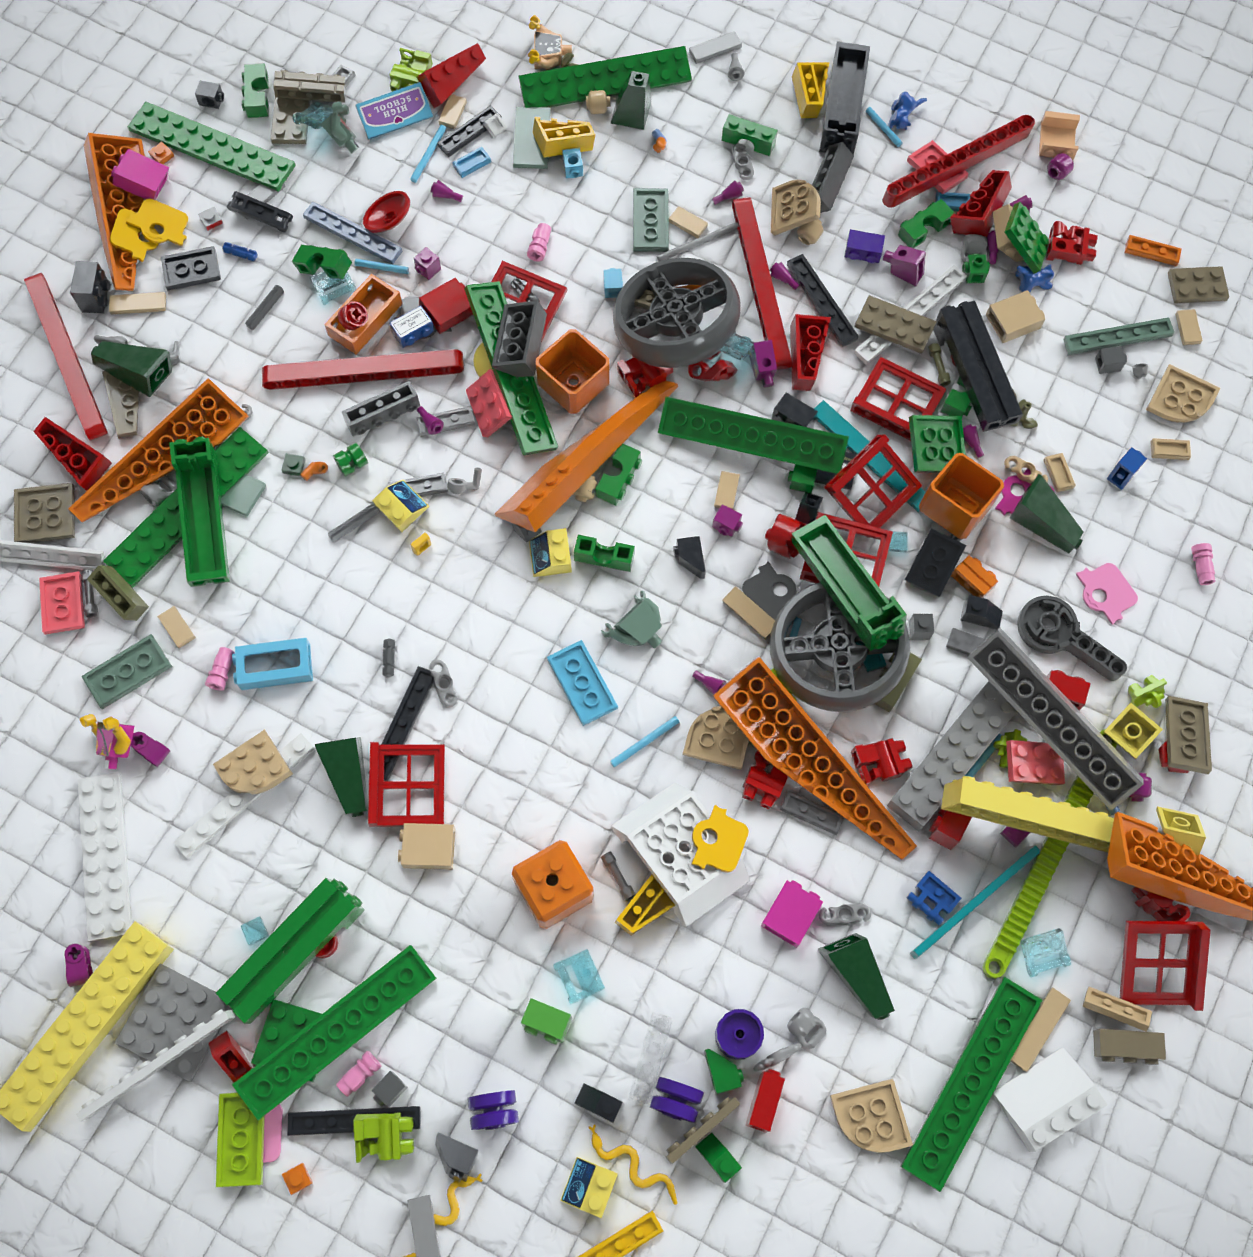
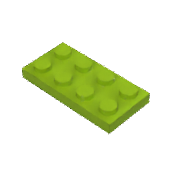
[216,1093,265,1187]

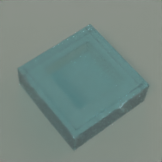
[888,531,908,553]
[240,916,269,946]

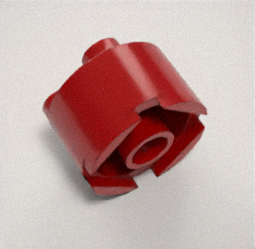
[765,514,806,559]

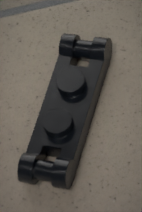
[227,191,293,233]

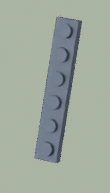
[303,202,403,264]

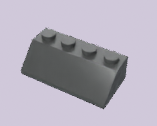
[492,301,547,377]

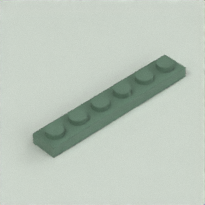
[1063,317,1175,355]

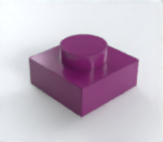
[1000,826,1031,848]

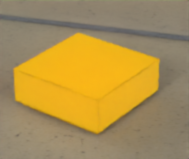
[410,532,431,556]

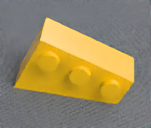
[791,62,830,118]
[532,117,596,158]
[615,874,676,936]

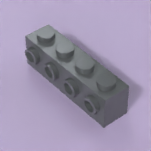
[812,142,854,213]
[341,381,420,437]

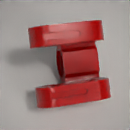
[688,349,738,382]

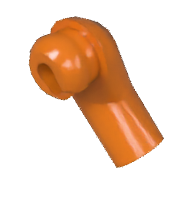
[300,462,328,481]

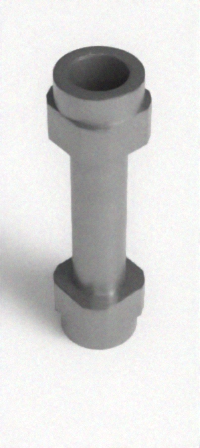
[81,570,98,617]
[601,851,636,901]

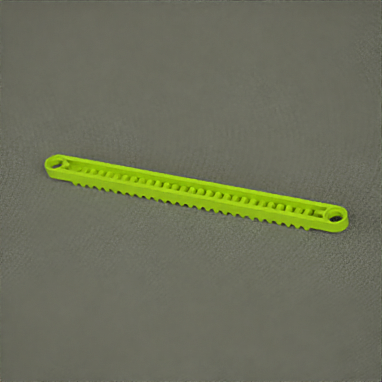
[982,729,1117,979]

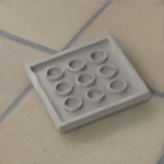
[115,964,232,1082]

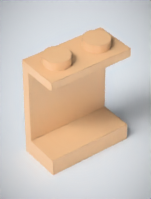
[1039,111,1080,160]

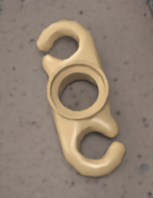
[1004,456,1048,484]

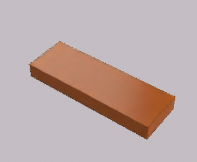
[1124,235,1182,266]

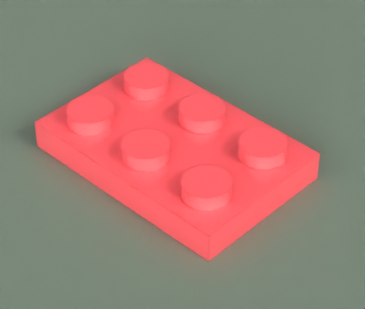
[907,140,969,195]
[466,369,512,438]
[39,571,85,635]
[1006,740,1065,785]

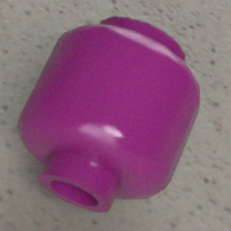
[1047,153,1074,180]
[1129,773,1152,802]

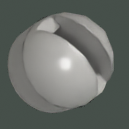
[1132,363,1148,378]

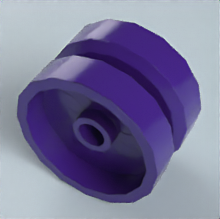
[715,1009,764,1060]
[649,1077,704,1124]
[467,1090,519,1130]

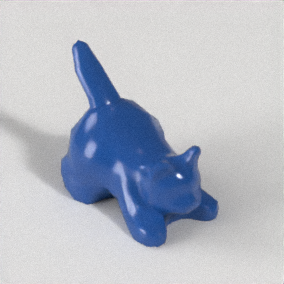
[888,91,927,130]
[1015,264,1054,293]

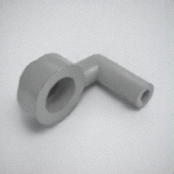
[447,467,482,494]

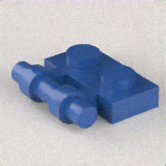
[906,871,962,925]

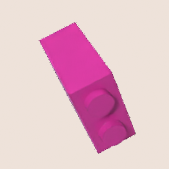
[111,149,169,200]
[761,880,823,948]

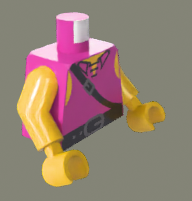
[80,714,135,769]

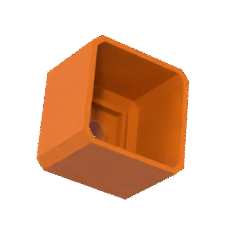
[536,329,609,414]
[919,453,1004,539]
[512,840,594,929]

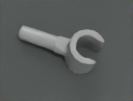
[170,341,180,365]

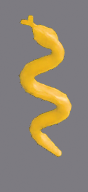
[588,1124,678,1205]
[404,1174,483,1257]

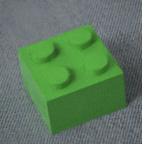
[521,998,572,1045]

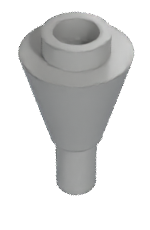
[728,52,745,81]

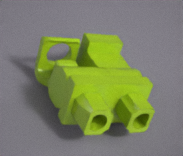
[389,48,433,92]
[353,1113,414,1163]

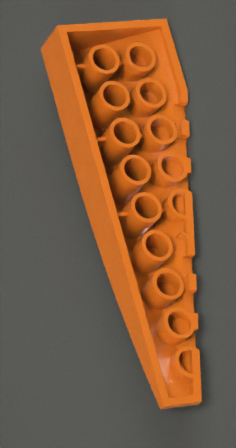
[83,133,145,291]
[68,378,249,523]
[1107,812,1253,921]

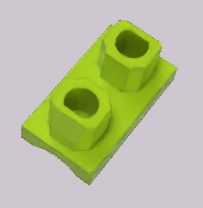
[1128,675,1167,708]
[993,729,1028,768]

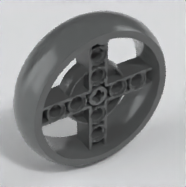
[613,258,741,368]
[770,582,911,712]

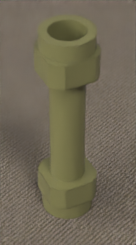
[928,343,951,386]

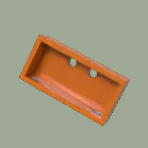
[324,273,402,355]

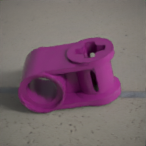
[131,732,171,767]
[64,944,93,987]

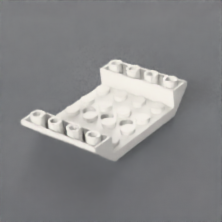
[611,783,750,928]

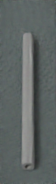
[656,222,739,262]

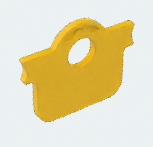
[126,199,188,247]
[110,209,159,262]
[692,804,749,873]

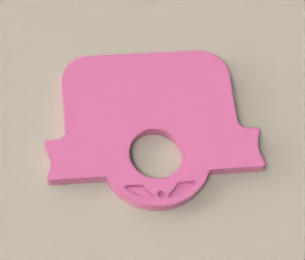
[1076,563,1138,625]
[263,1104,283,1163]

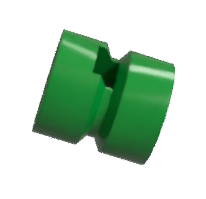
[333,442,368,477]

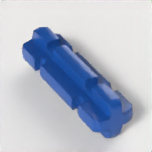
[222,242,258,261]

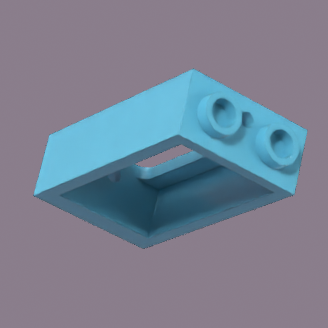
[232,637,313,690]

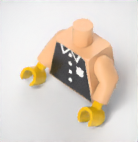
[528,15,572,70]

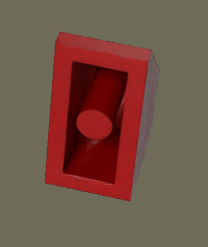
[208,1030,252,1083]

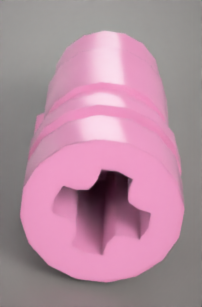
[527,223,551,262]
[1191,543,1215,585]
[205,647,235,691]
[336,1051,382,1097]

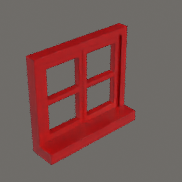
[491,260,568,342]
[850,357,946,441]
[824,434,922,538]
[800,512,893,587]
[368,742,445,827]
[1120,921,1211,1011]

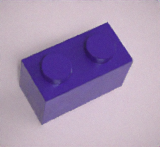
[844,229,885,263]

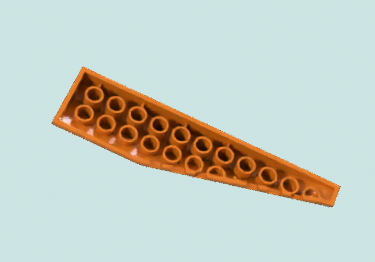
[495,380,679,532]
[713,657,917,860]

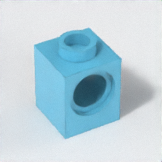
[562,148,583,178]
[603,268,623,298]

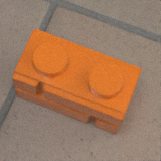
[951,555,998,598]

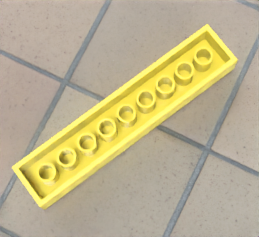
[941,776,1114,853]
[0,921,174,1132]

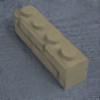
[273,70,346,103]

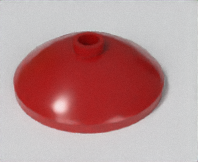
[363,191,410,233]

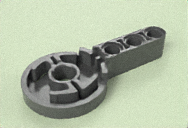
[1017,595,1127,681]

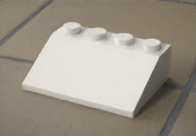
[993,1048,1108,1152]

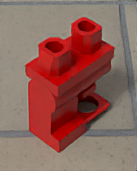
[1046,221,1098,265]
[617,357,674,397]
[851,738,913,786]
[742,750,788,809]
[1131,887,1191,921]

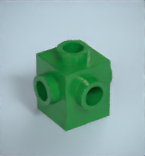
[962,254,990,283]

